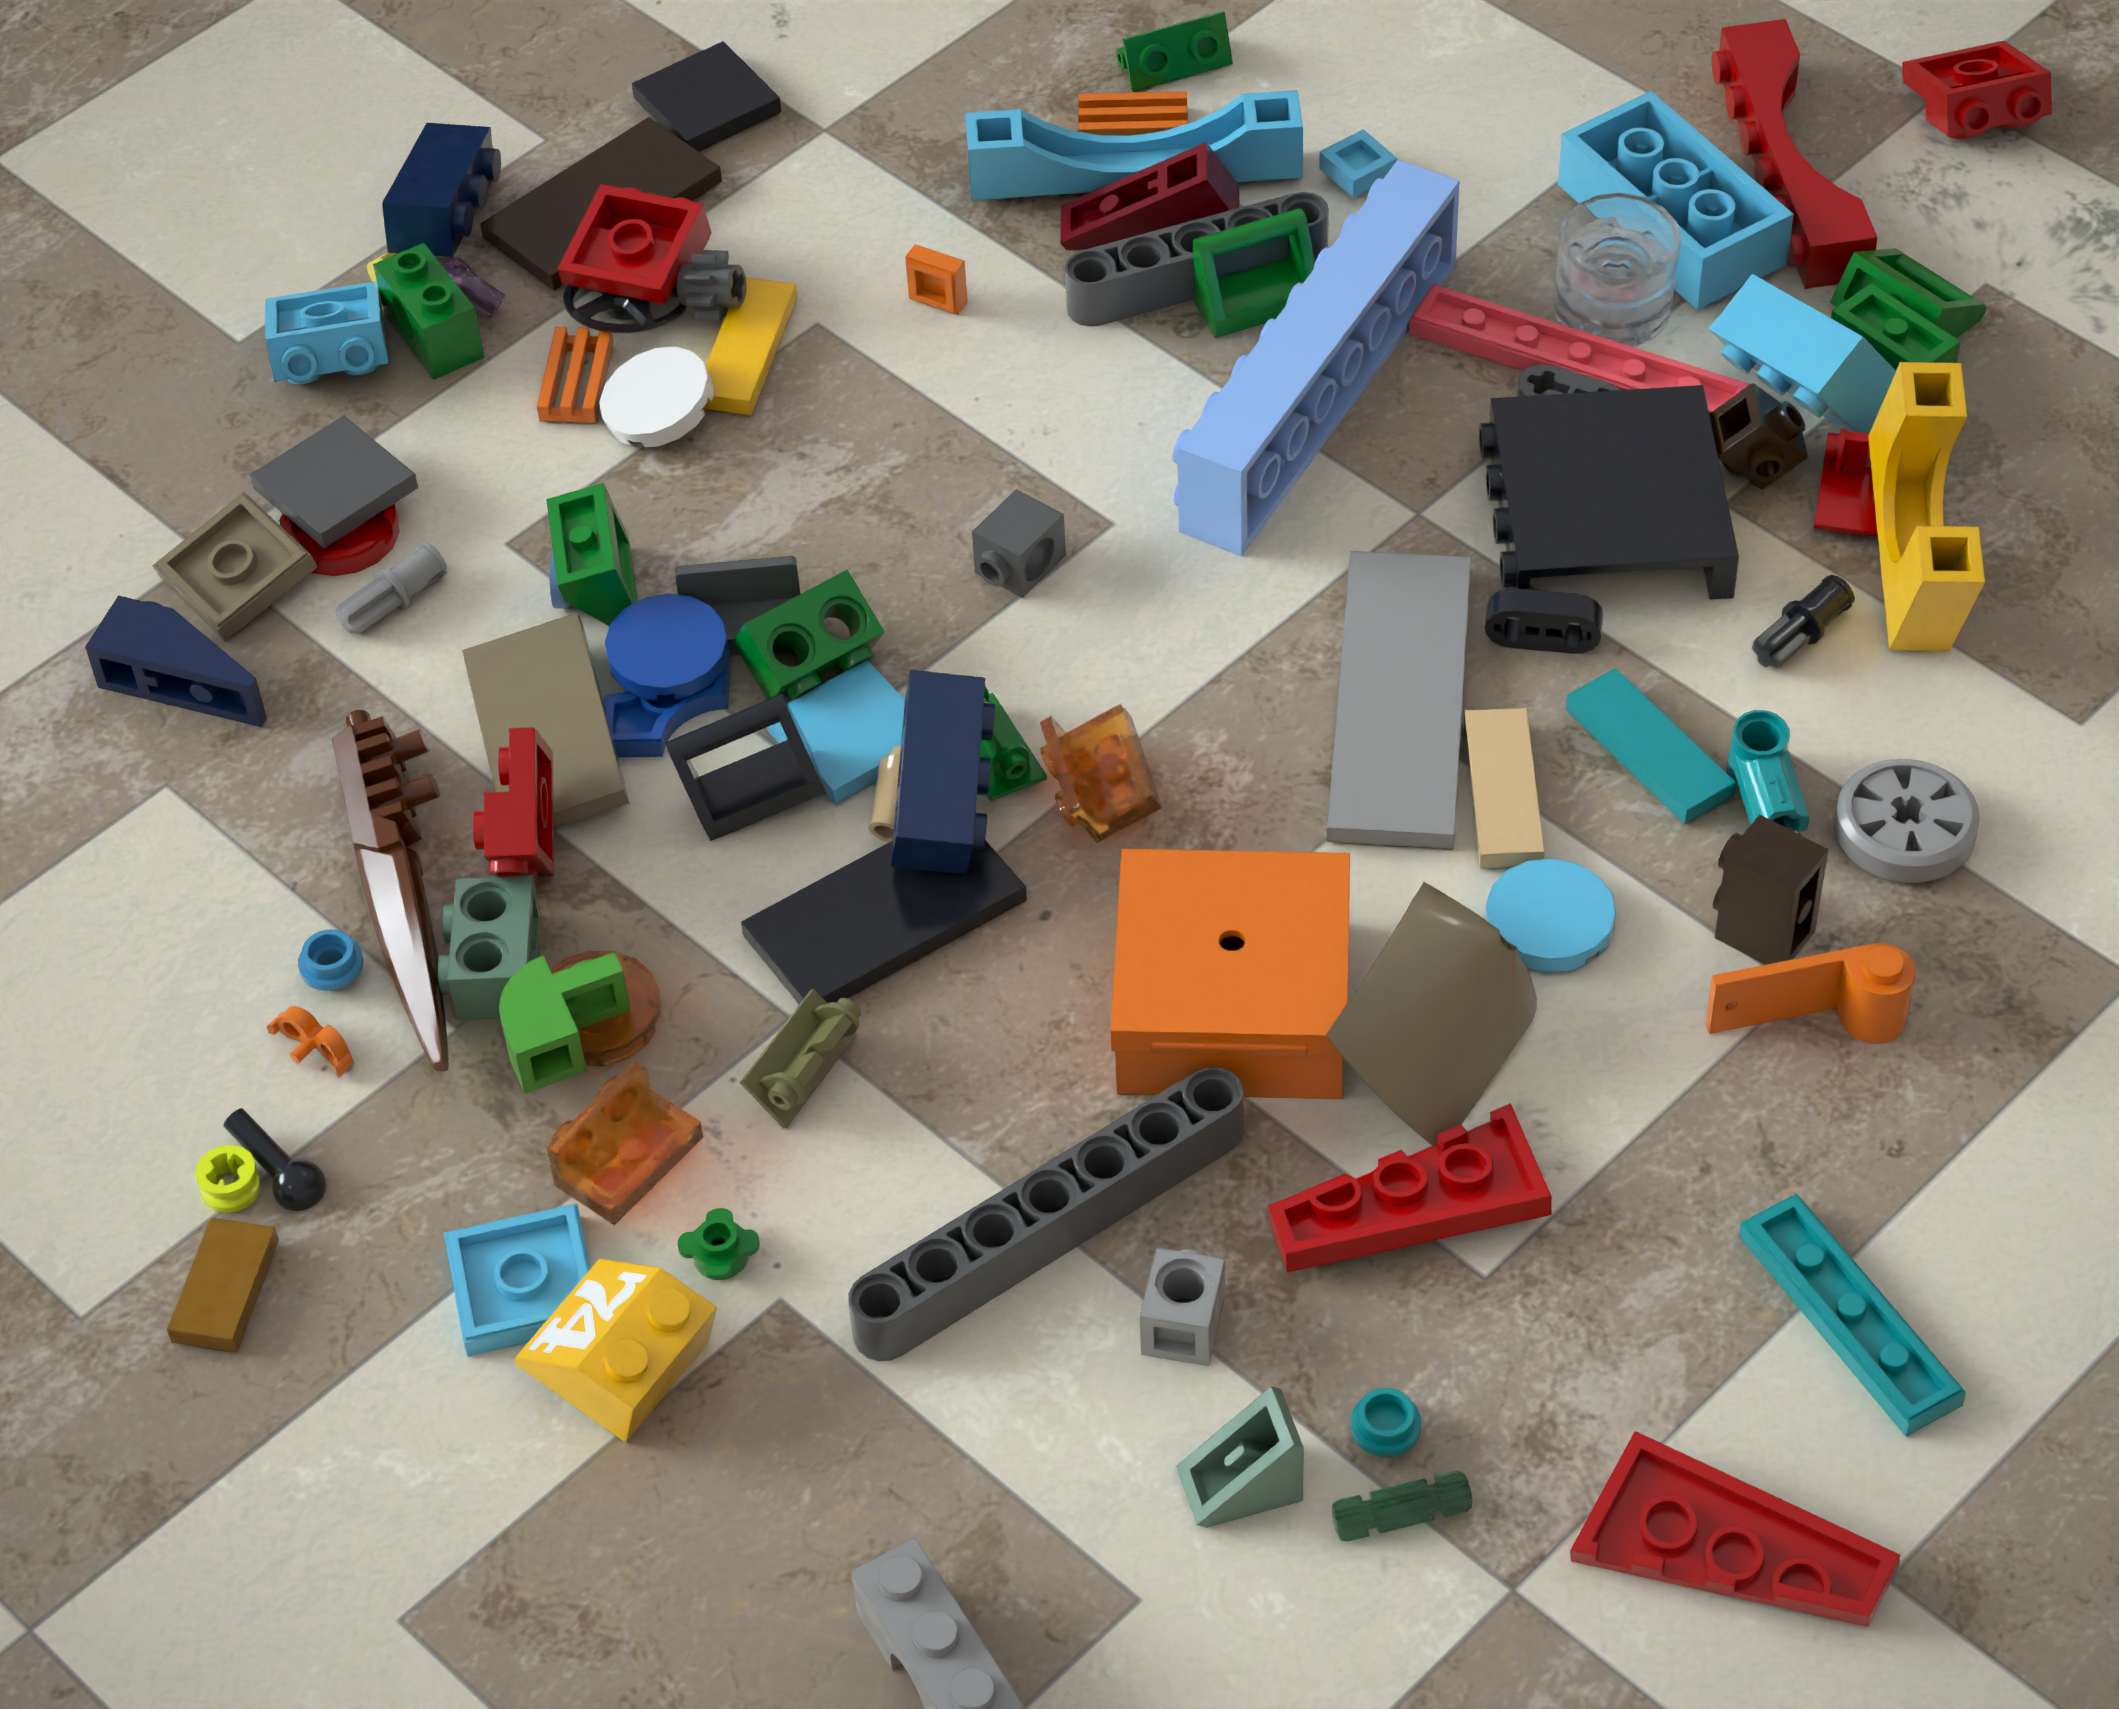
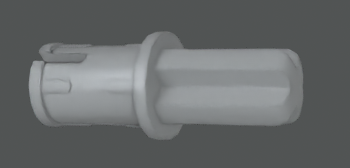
[336,542,447,634]

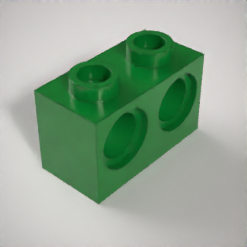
[733,569,885,701]

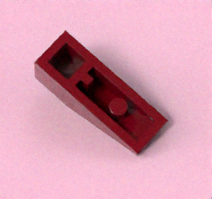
[1060,142,1240,250]

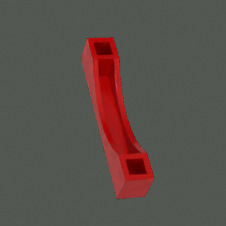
[1711,19,1878,289]

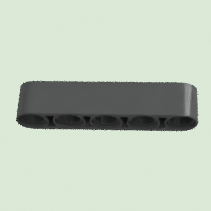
[1065,192,1329,326]

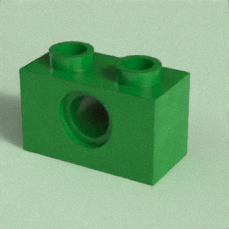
[373,243,485,379]

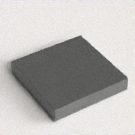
[250,415,418,549]

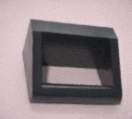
[665,694,826,841]

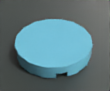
[1485,858,1616,973]

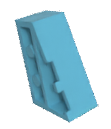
[1709,274,1896,433]

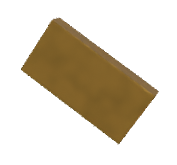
[167,1217,279,1353]

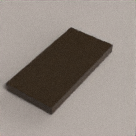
[480,117,722,290]

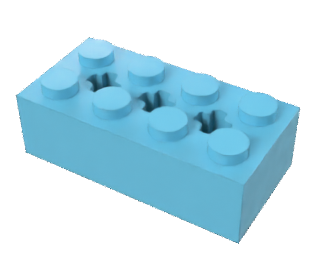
[1558,91,1794,310]

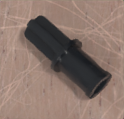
[1752,575,1855,668]

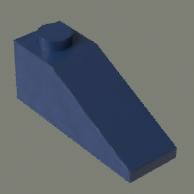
[85,595,267,727]

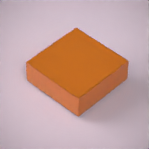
[905,244,968,315]

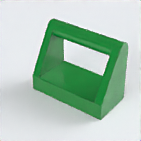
[1193,208,1315,338]
[1830,248,1986,338]
[546,483,638,626]

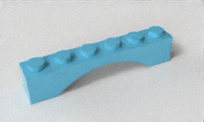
[965,90,1303,201]

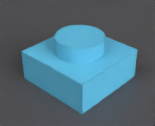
[1319,129,1398,198]

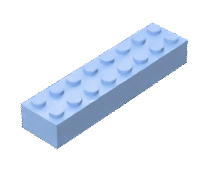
[1173,160,1460,556]

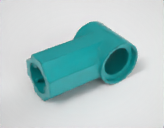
[1727,710,1809,832]

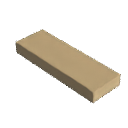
[1464,708,1545,869]

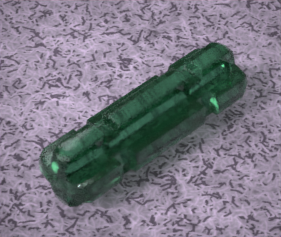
[1332,1470,1472,1542]

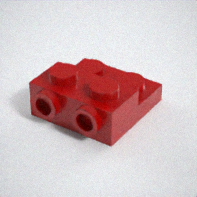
[1902,40,2052,139]
[557,184,712,304]
[473,727,554,885]

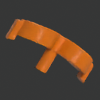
[266,1006,354,1078]

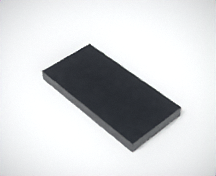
[741,840,1027,1004]

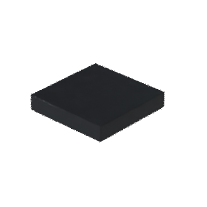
[632,41,782,151]

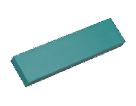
[1739,1193,1966,1437]

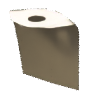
[1326,882,1537,1146]

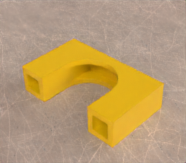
[1868,362,1985,651]

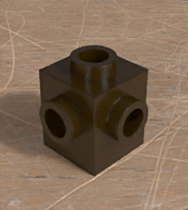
[1709,383,1808,490]

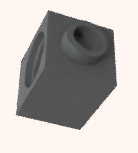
[972,489,1066,598]

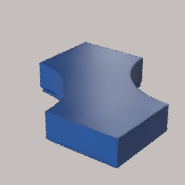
[603,650,731,757]

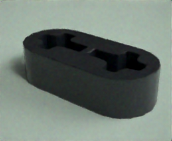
[1484,588,1604,654]

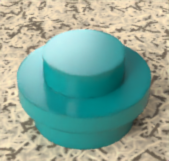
[1350,1388,1421,1457]

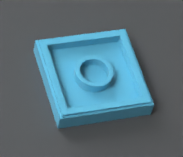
[767,660,905,805]
[444,1203,591,1356]

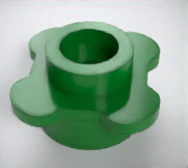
[678,1208,760,1280]

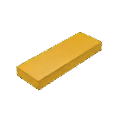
[703,277,798,416]

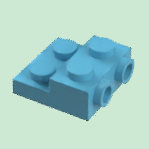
[265,281,389,384]

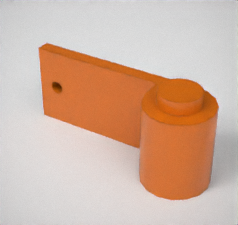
[1705,943,1916,1044]

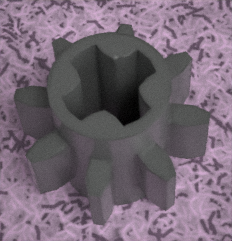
[677,250,746,321]

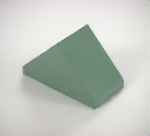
[1176,1386,1304,1528]

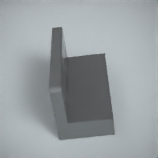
[675,556,801,656]

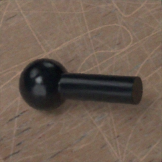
[223,1108,326,1211]

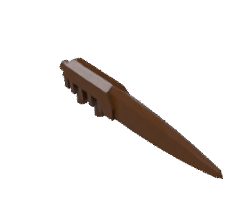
[332,710,449,1071]

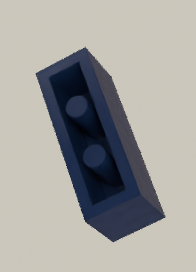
[382,123,501,257]
[891,670,995,875]

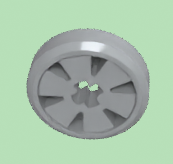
[1834,759,1980,883]

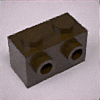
[1713,814,1828,965]

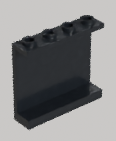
[1479,385,1739,600]

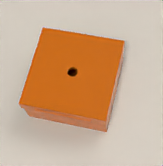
[1110,849,1350,1099]

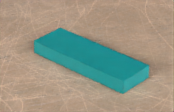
[1566,668,1736,824]

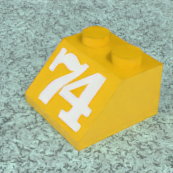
[514,1259,717,1443]

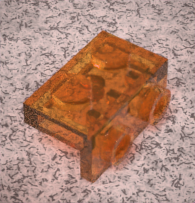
[1040,704,1162,843]
[547,1061,703,1226]

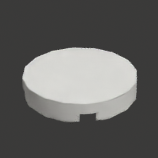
[599,346,715,447]

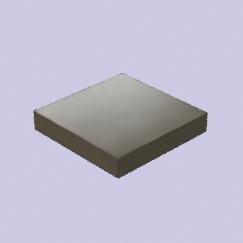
[152,492,318,642]

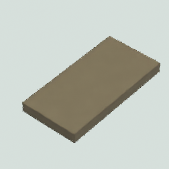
[462,612,630,828]

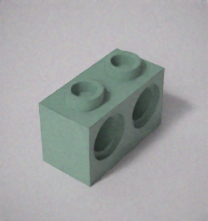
[438,875,541,1020]

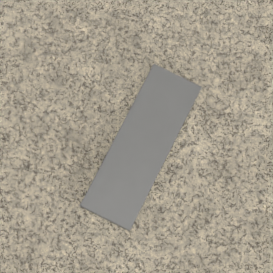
[1327,551,1471,849]

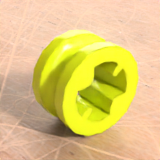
[195,1145,261,1213]

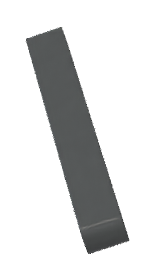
[848,1067,1244,1361]

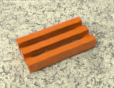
[1078,91,1188,136]
[537,327,614,423]

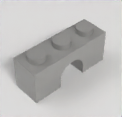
[851,1538,1024,1709]

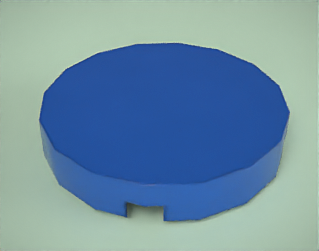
[605,593,728,700]

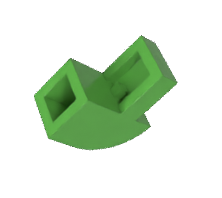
[499,952,631,1094]

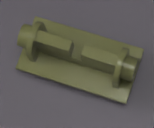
[740,989,861,1129]

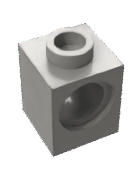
[1140,1248,1225,1366]

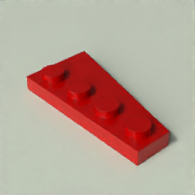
[1268,1103,1552,1273]
[1570,1431,1901,1627]

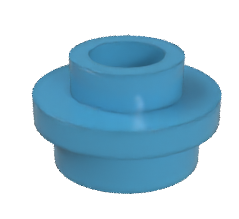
[298,929,364,991]

